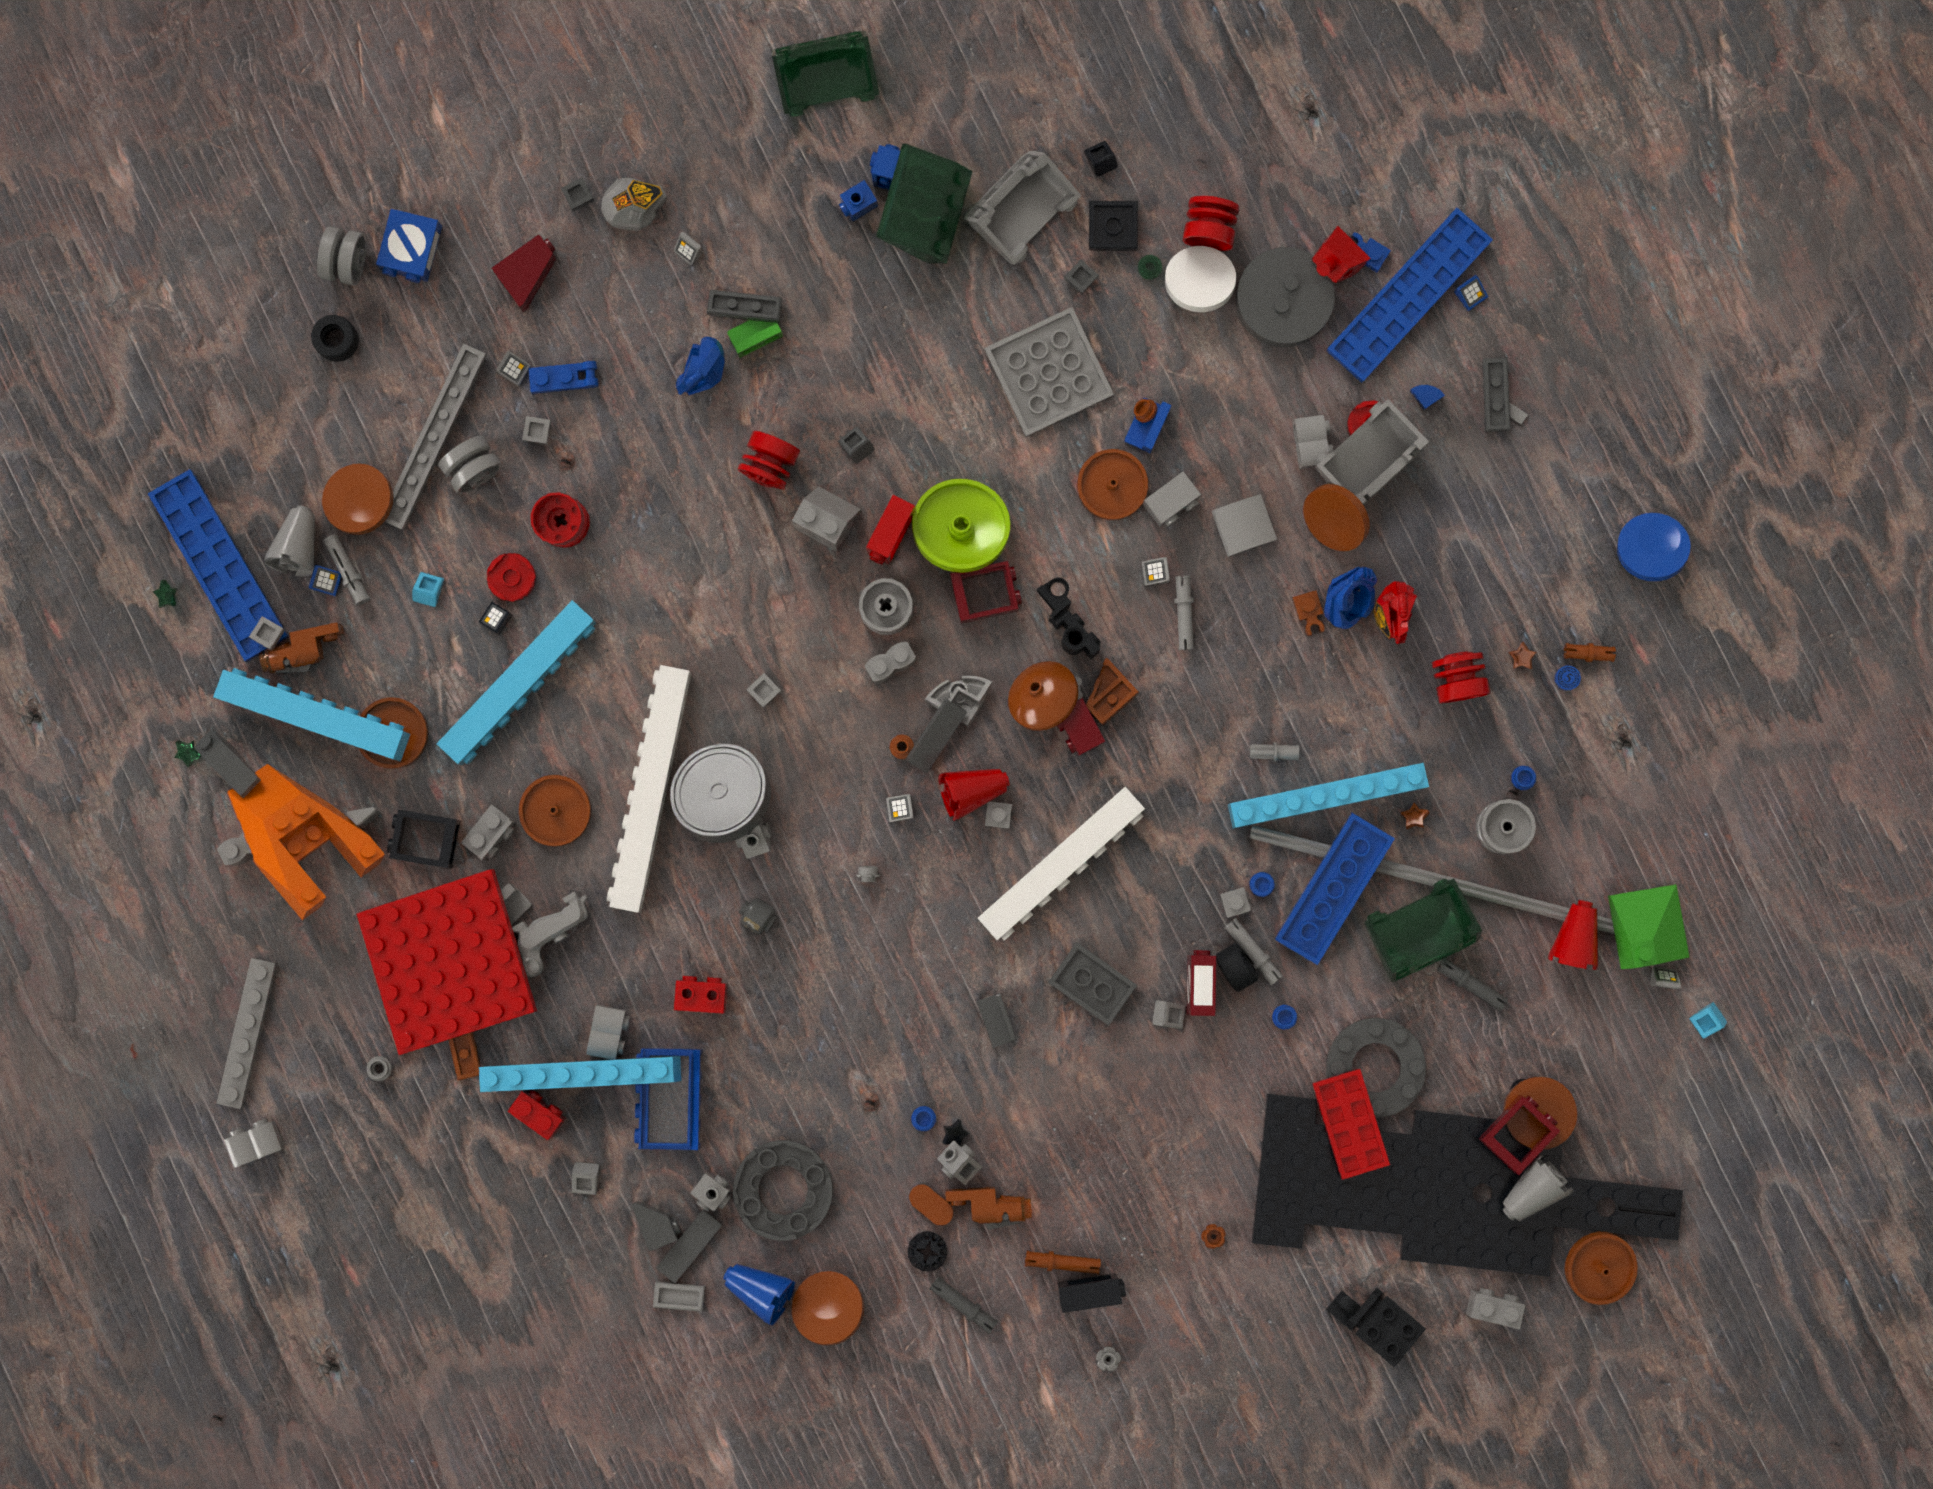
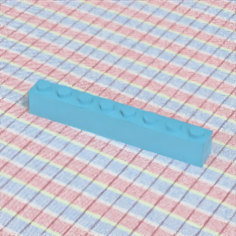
[437,600,596,765]
[213,668,410,762]
[1228,763,1429,829]
[479,1056,681,1092]

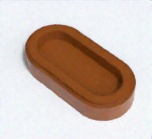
[909,1184,953,1226]

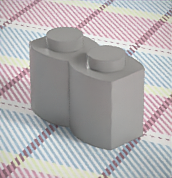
[1292,415,1333,469]
[864,642,916,684]
[217,832,253,866]
[586,1005,630,1060]
[224,1118,285,1168]

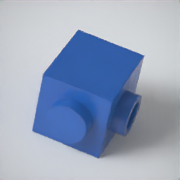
[838,180,878,221]

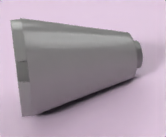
[264,506,315,577]
[1503,1153,1574,1221]

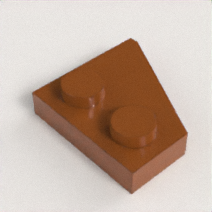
[1086,658,1139,726]

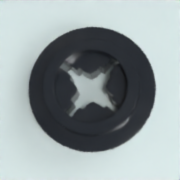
[908,1231,947,1272]

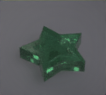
[153,580,178,608]
[174,740,201,768]

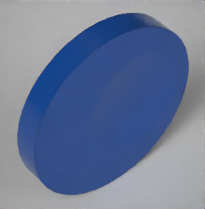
[1617,513,1691,582]

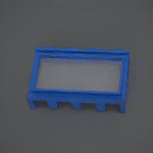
[634,1048,703,1150]

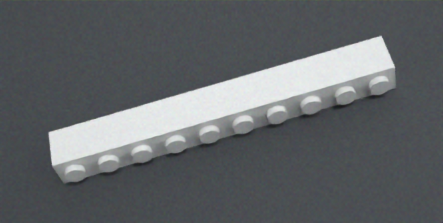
[607,665,691,913]

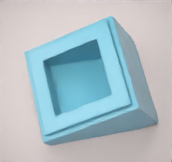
[412,572,444,607]
[1689,1002,1727,1039]

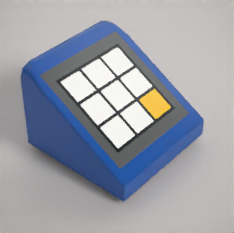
[1454,275,1488,311]
[309,565,342,597]

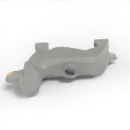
[512,891,588,978]

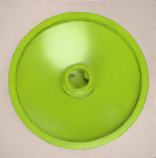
[912,479,1010,573]

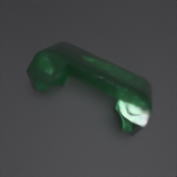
[771,31,879,117]
[1364,878,1482,982]

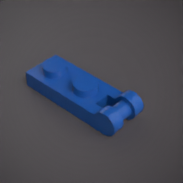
[528,361,599,394]

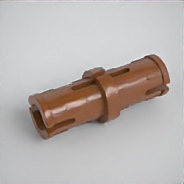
[1564,643,1616,662]

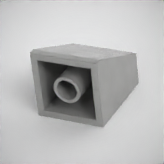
[792,486,861,552]

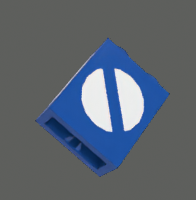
[376,209,442,283]

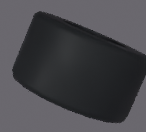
[311,315,359,362]
[1215,943,1258,992]

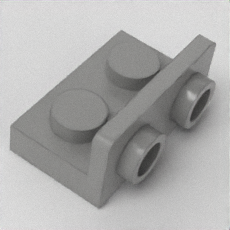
[461,804,516,861]

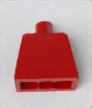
[1312,226,1371,283]

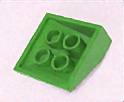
[1608,884,1689,969]

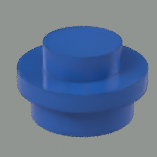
[1511,766,1536,790]
[1272,1005,1297,1030]
[911,1106,936,1131]

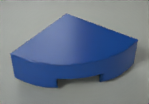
[1410,385,1445,410]

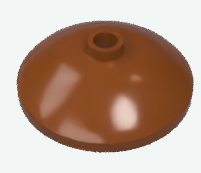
[1008,661,1078,731]

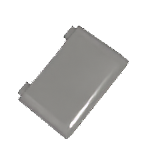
[964,151,1082,265]
[1315,399,1429,505]

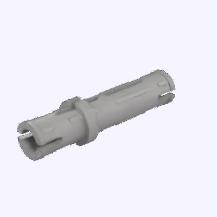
[323,534,371,606]
[1174,576,1194,650]
[1224,918,1283,985]

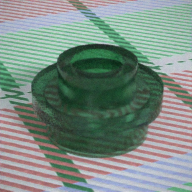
[1138,255,1162,280]

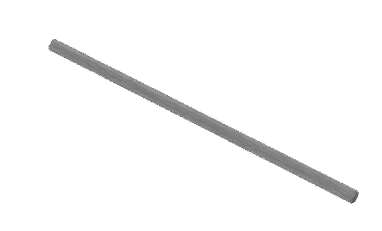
[1250,826,1615,934]

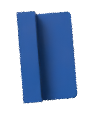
[1124,398,1172,453]

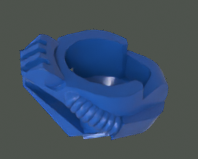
[676,337,725,395]
[1324,567,1377,629]

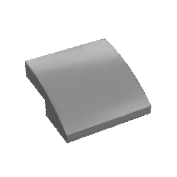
[1211,494,1277,557]

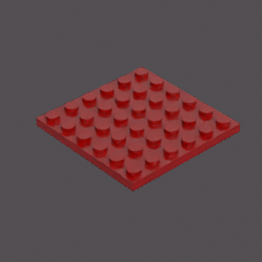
[356,869,537,1055]

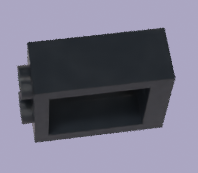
[387,809,461,869]
[1057,1273,1126,1313]

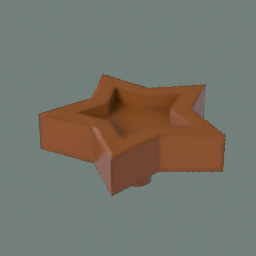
[1508,642,1537,669]
[1400,802,1430,829]

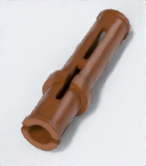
[1025,1250,1101,1275]

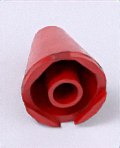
[938,769,1010,821]
[1548,900,1598,970]

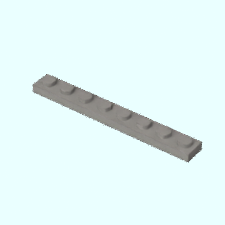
[385,343,487,531]

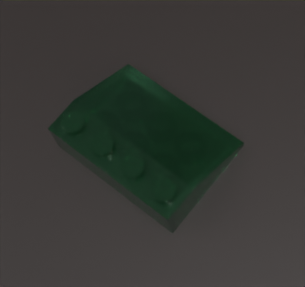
[876,144,973,264]

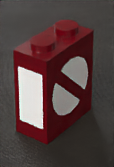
[1186,950,1216,1016]

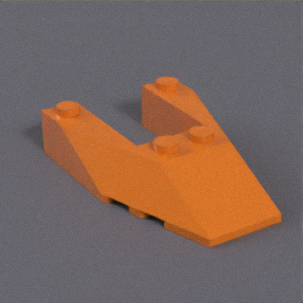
[227,764,385,920]

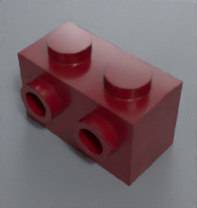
[1057,698,1105,757]

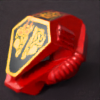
[1373,581,1417,644]

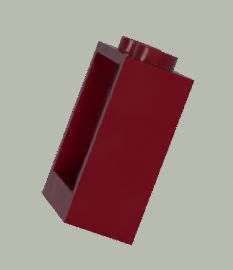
[950,561,1022,624]
[1479,1095,1560,1175]

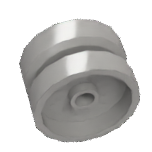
[317,226,367,286]
[438,435,503,495]
[859,578,913,635]
[1475,799,1536,855]

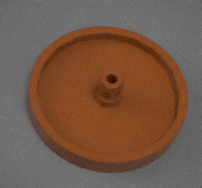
[1077,449,1148,521]
[322,464,393,535]
[1303,484,1370,551]
[358,697,429,769]
[519,775,591,846]
[1503,1077,1577,1150]
[1565,1232,1638,1305]
[792,1271,864,1346]

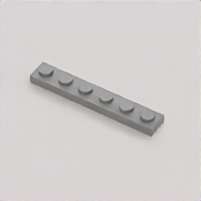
[216,958,277,1109]

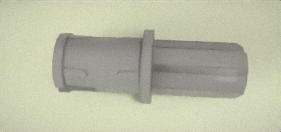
[1249,742,1299,762]

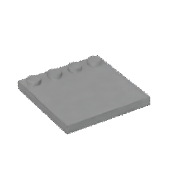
[984,307,1114,437]

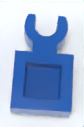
[1351,232,1391,273]

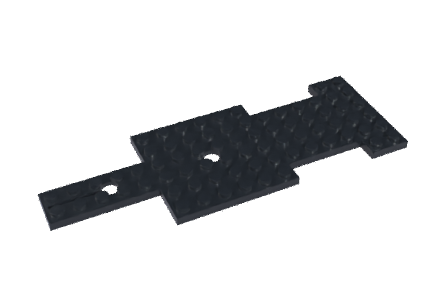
[1252,1093,1683,1277]

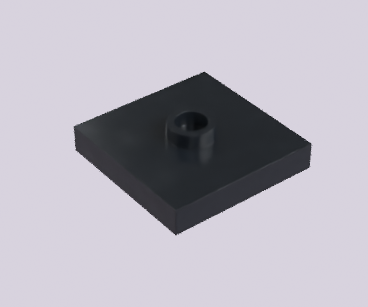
[1089,201,1138,251]

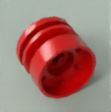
[1182,196,1240,251]
[737,431,800,490]
[531,492,590,548]
[1431,651,1491,704]

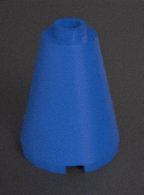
[723,1264,796,1325]

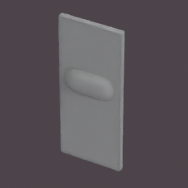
[1509,402,1528,424]

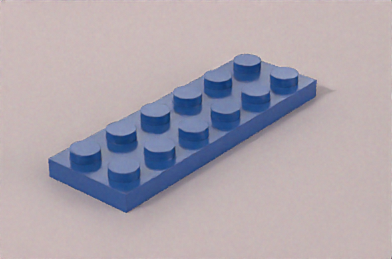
[1274,812,1395,965]

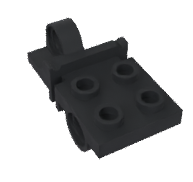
[1037,577,1101,659]
[1326,1288,1426,1368]

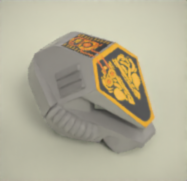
[601,177,667,231]

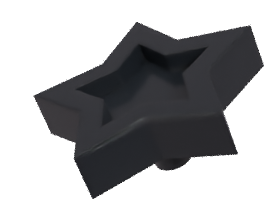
[942,1119,969,1145]

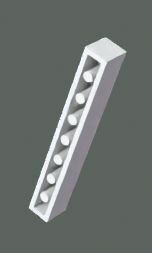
[977,787,1145,940]

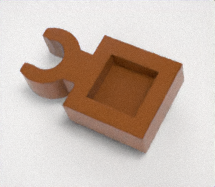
[1292,590,1324,636]

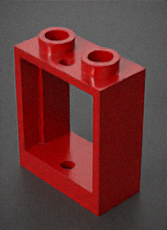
[866,495,915,565]

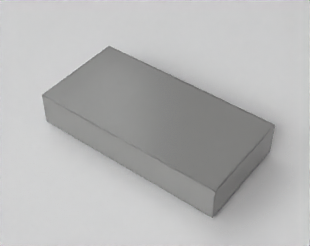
[653,1281,705,1312]

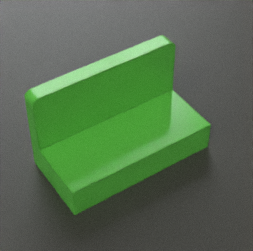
[727,320,783,358]

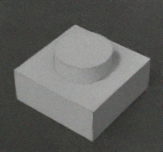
[522,416,552,445]
[249,616,285,651]
[746,673,781,708]
[985,801,1012,829]
[1219,887,1251,918]

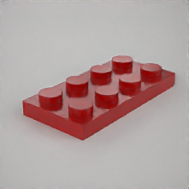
[1312,1069,1390,1180]

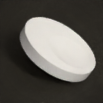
[1165,246,1236,312]

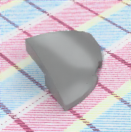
[925,676,992,728]

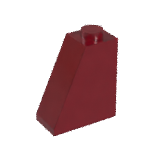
[491,234,556,312]

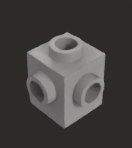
[735,820,772,859]
[937,1141,982,1185]
[690,1171,731,1211]

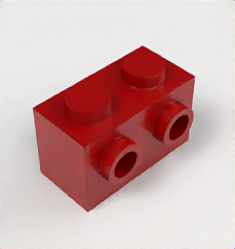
[674,976,728,1013]
[507,1090,566,1140]

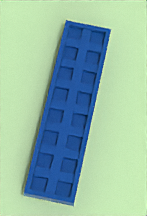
[1326,208,1493,383]
[148,469,289,662]

